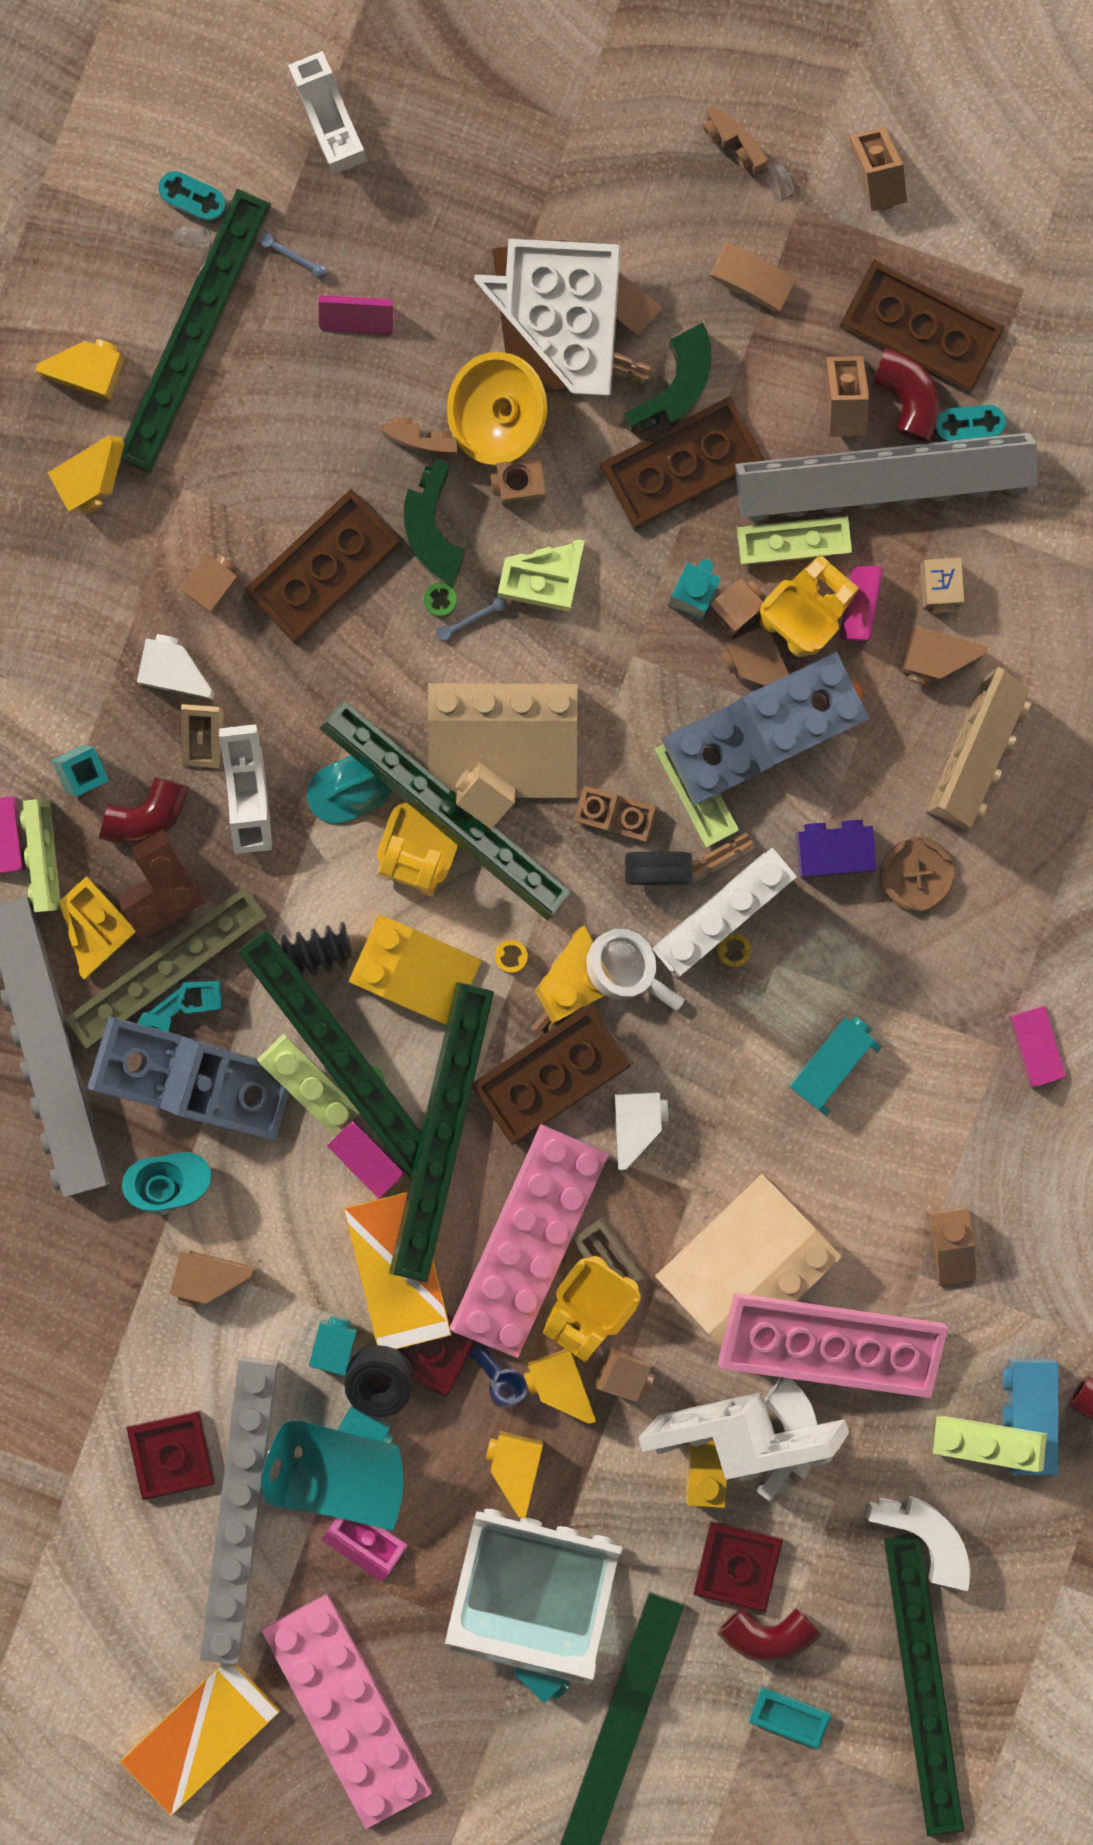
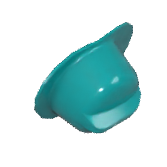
[306,756,392,824]
[122,1152,212,1215]

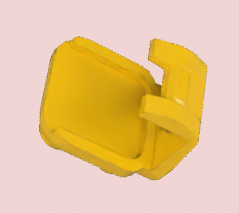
[759,554,859,657]
[375,803,458,897]
[543,1256,641,1362]

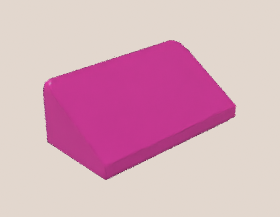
[318,295,395,335]
[839,566,883,644]
[0,796,26,874]
[1009,1006,1066,1088]
[327,1120,405,1199]
[322,1518,407,1581]

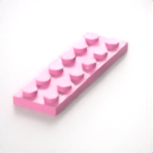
[449,1124,609,1358]
[717,1293,948,1398]
[261,1593,432,1829]

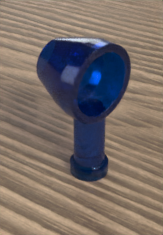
[469,1343,527,1408]

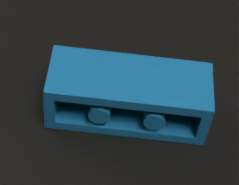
[1002,1359,1058,1475]

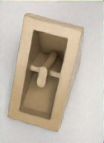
[181,704,224,768]

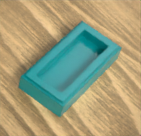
[748,1685,831,1750]

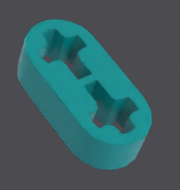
[158,171,227,224]
[935,405,1006,442]

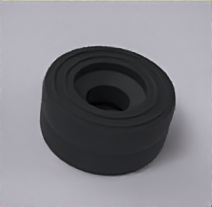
[625,851,692,885]
[344,1345,414,1417]

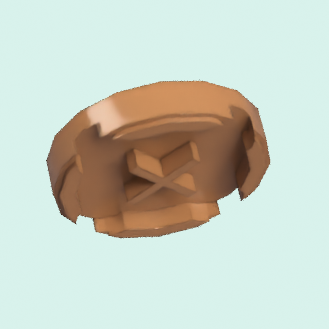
[880,837,955,911]

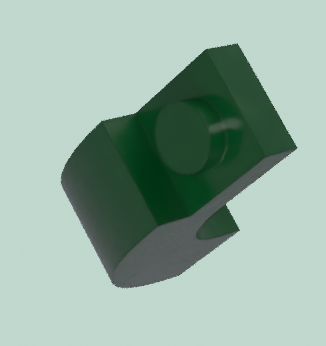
[624,323,711,433]
[404,459,466,588]

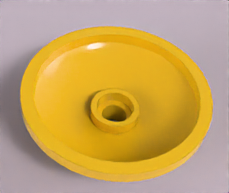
[447,352,547,465]

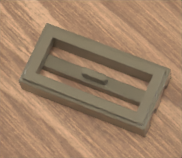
[571,1217,644,1284]

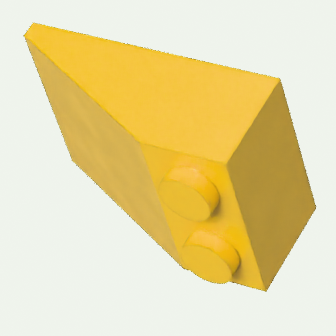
[348,914,482,1025]

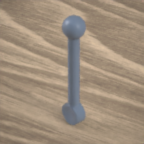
[259,233,328,279]
[436,597,507,641]

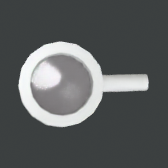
[586,929,685,1011]

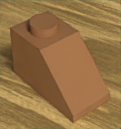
[849,127,907,211]
[826,356,869,438]
[706,578,765,639]
[901,626,988,686]
[721,627,789,688]
[927,1206,976,1286]
[170,1249,256,1308]
[595,1346,655,1402]

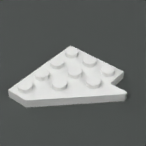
[474,239,621,396]

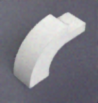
[288,51,368,175]
[219,725,272,854]
[756,1377,817,1502]
[866,1495,970,1591]

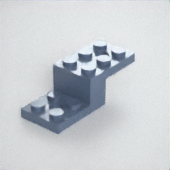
[661,652,870,805]
[88,1016,289,1141]

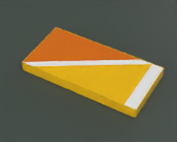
[343,1192,452,1349]
[120,1663,280,1816]

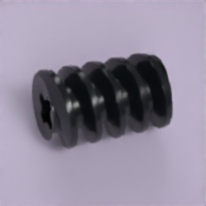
[280,922,353,976]

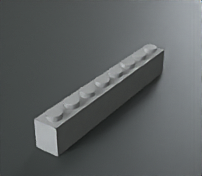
[735,433,1038,521]
[0,897,111,1197]
[200,1356,279,1665]

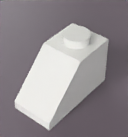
[137,634,215,701]
[614,1092,668,1170]

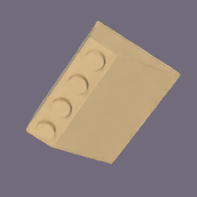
[926,667,1031,830]
[428,683,578,798]
[655,1174,842,1347]

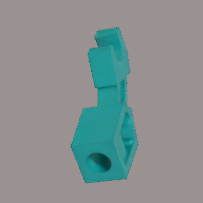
[137,981,223,1032]

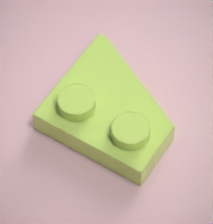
[497,539,585,612]

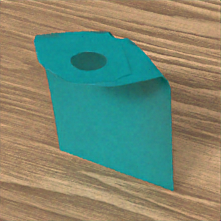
[261,1421,404,1531]

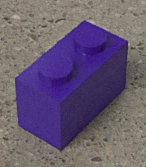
[796,819,877,878]

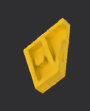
[59,876,136,980]
[535,925,616,1023]

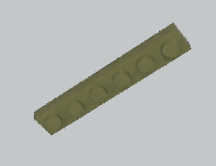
[65,887,267,1049]

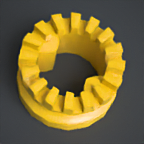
[717,934,751,967]
[495,940,528,973]

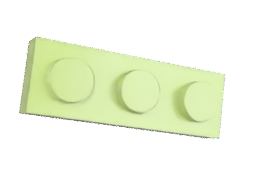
[737,516,852,566]
[654,744,739,848]
[20,799,62,912]
[257,1033,360,1137]
[933,1415,1047,1472]

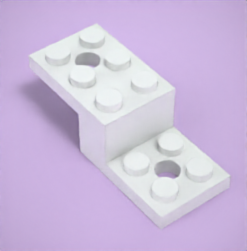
[638,1392,849,1481]

